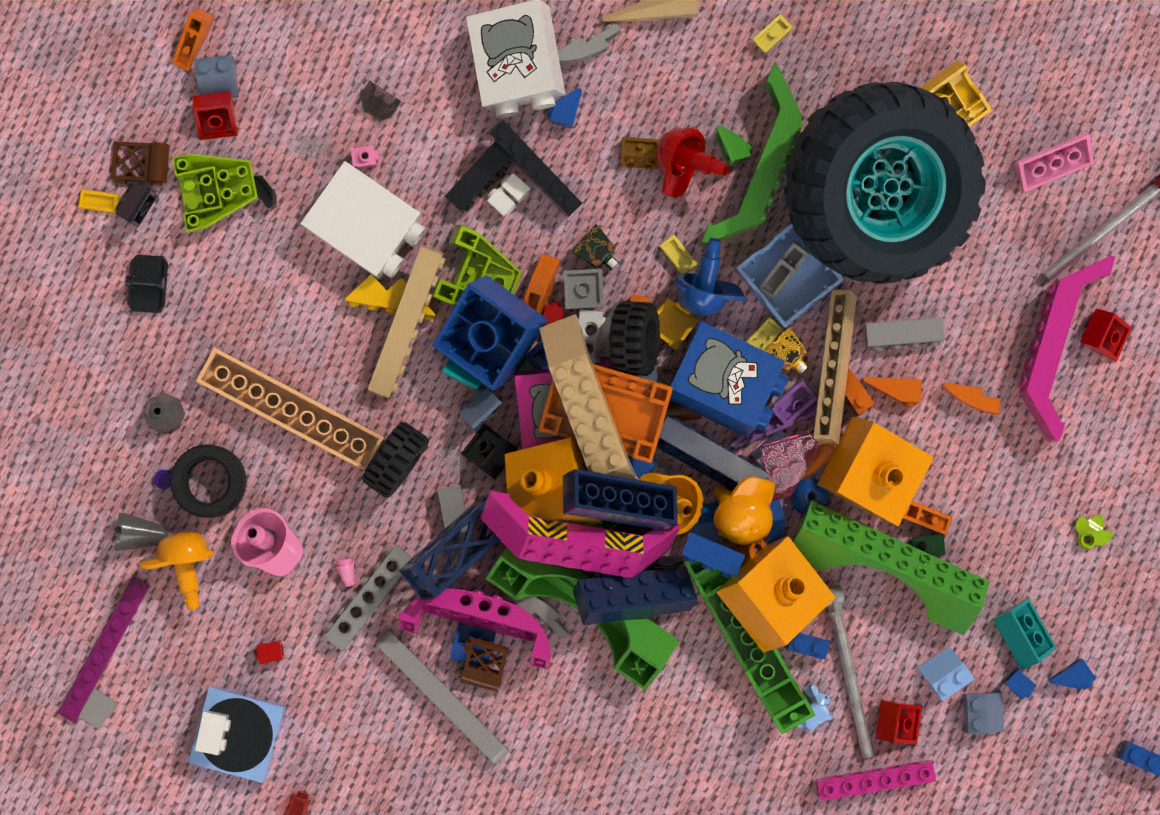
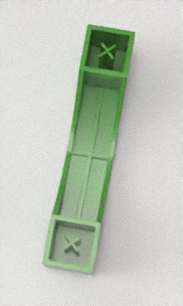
[792,501,990,636]
[486,547,679,691]

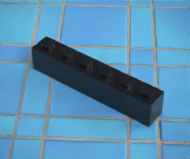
[486,120,582,217]

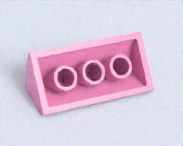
[1013,132,1094,193]

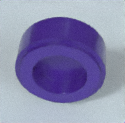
[154,470,172,489]

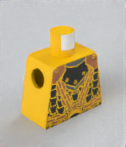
[764,327,808,374]

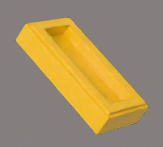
[78,189,120,214]

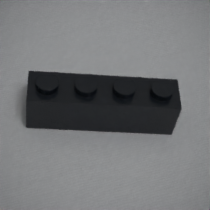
[445,142,514,214]

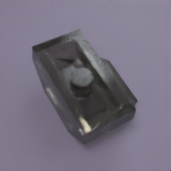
[359,81,402,122]

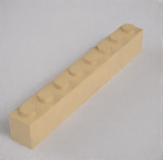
[367,245,446,398]
[813,290,857,445]

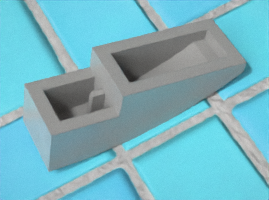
[758,241,809,300]

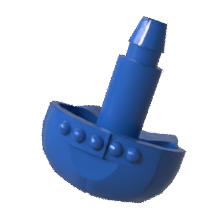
[674,238,747,315]

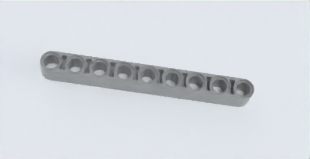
[375,629,510,765]

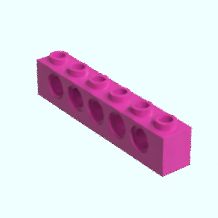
[815,760,936,801]

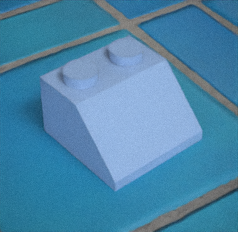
[918,646,974,701]

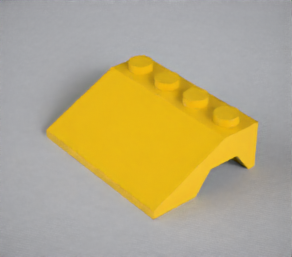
[920,61,992,127]

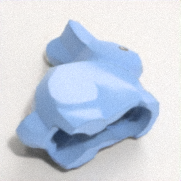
[797,684,833,731]

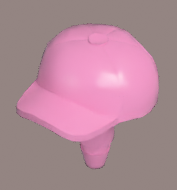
[231,508,304,576]

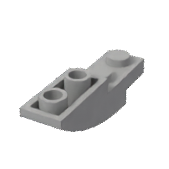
[557,23,621,65]
[503,591,569,639]

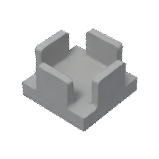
[564,269,604,311]

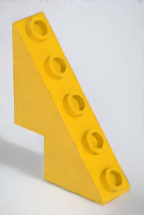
[345,274,437,321]

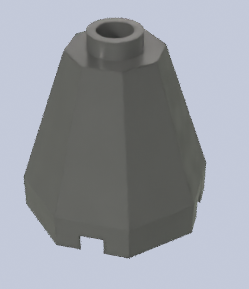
[143,393,186,434]

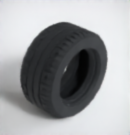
[170,444,247,518]

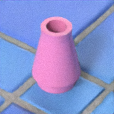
[335,557,356,587]

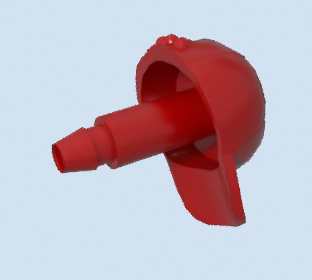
[655,127,729,197]

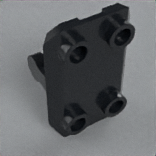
[126,255,168,313]

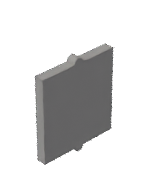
[79,688,117,730]

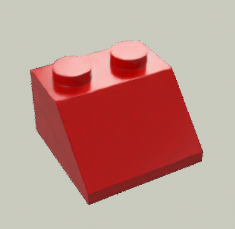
[192,91,238,140]
[1080,308,1132,362]
[875,700,923,744]

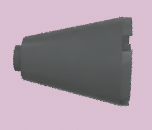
[115,513,168,551]

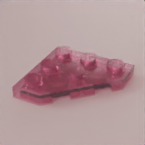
[759,430,820,501]

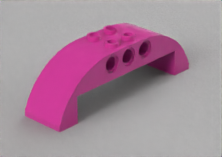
[399,589,551,670]

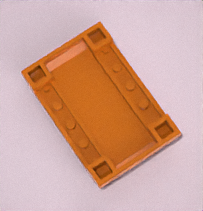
[538,363,673,463]

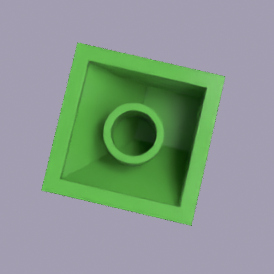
[714,125,752,168]

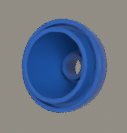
[791,478,829,515]

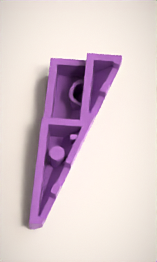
[730,378,818,449]

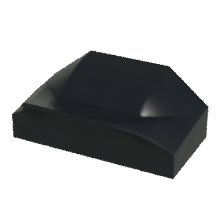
[254,175,277,211]
[645,556,684,571]

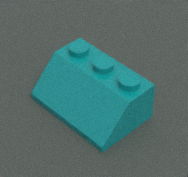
[993,597,1057,670]

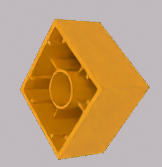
[817,416,934,526]
[505,437,601,526]
[716,536,836,653]

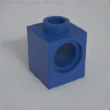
[1003,668,1036,699]

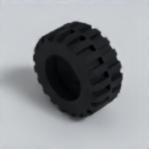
[609,301,660,376]
[362,422,429,497]

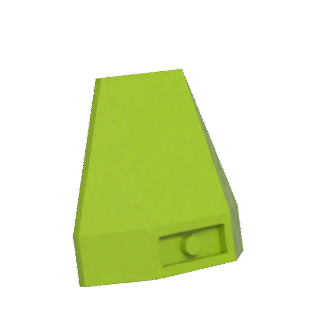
[172,154,258,232]

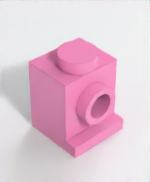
[350,145,380,169]

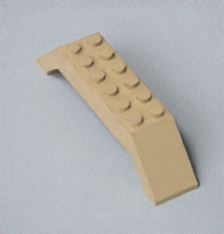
[539,314,639,480]

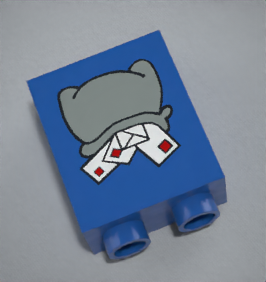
[670,321,789,438]

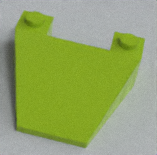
[429,225,522,304]

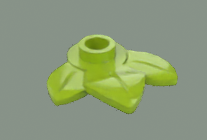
[1075,515,1113,549]

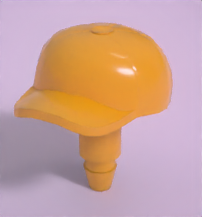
[639,473,704,535]
[714,476,775,545]
[138,532,213,610]

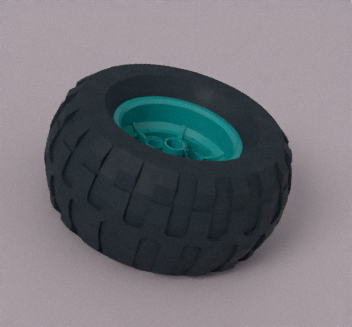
[784,82,986,284]

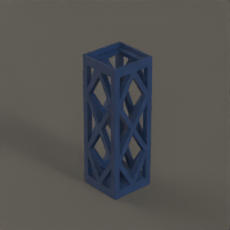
[399,494,500,600]

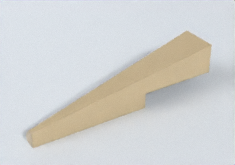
[602,0,698,23]

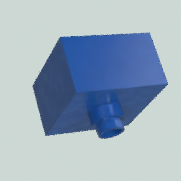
[432,275,548,391]

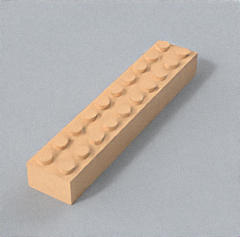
[196,347,386,471]

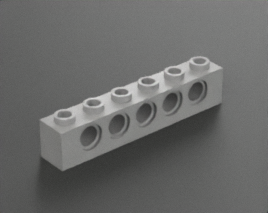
[324,545,413,651]

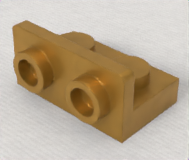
[620,137,659,169]

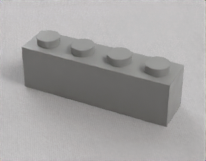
[864,317,945,351]
[435,485,473,565]

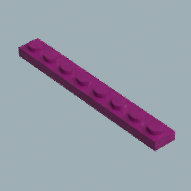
[58,577,150,723]

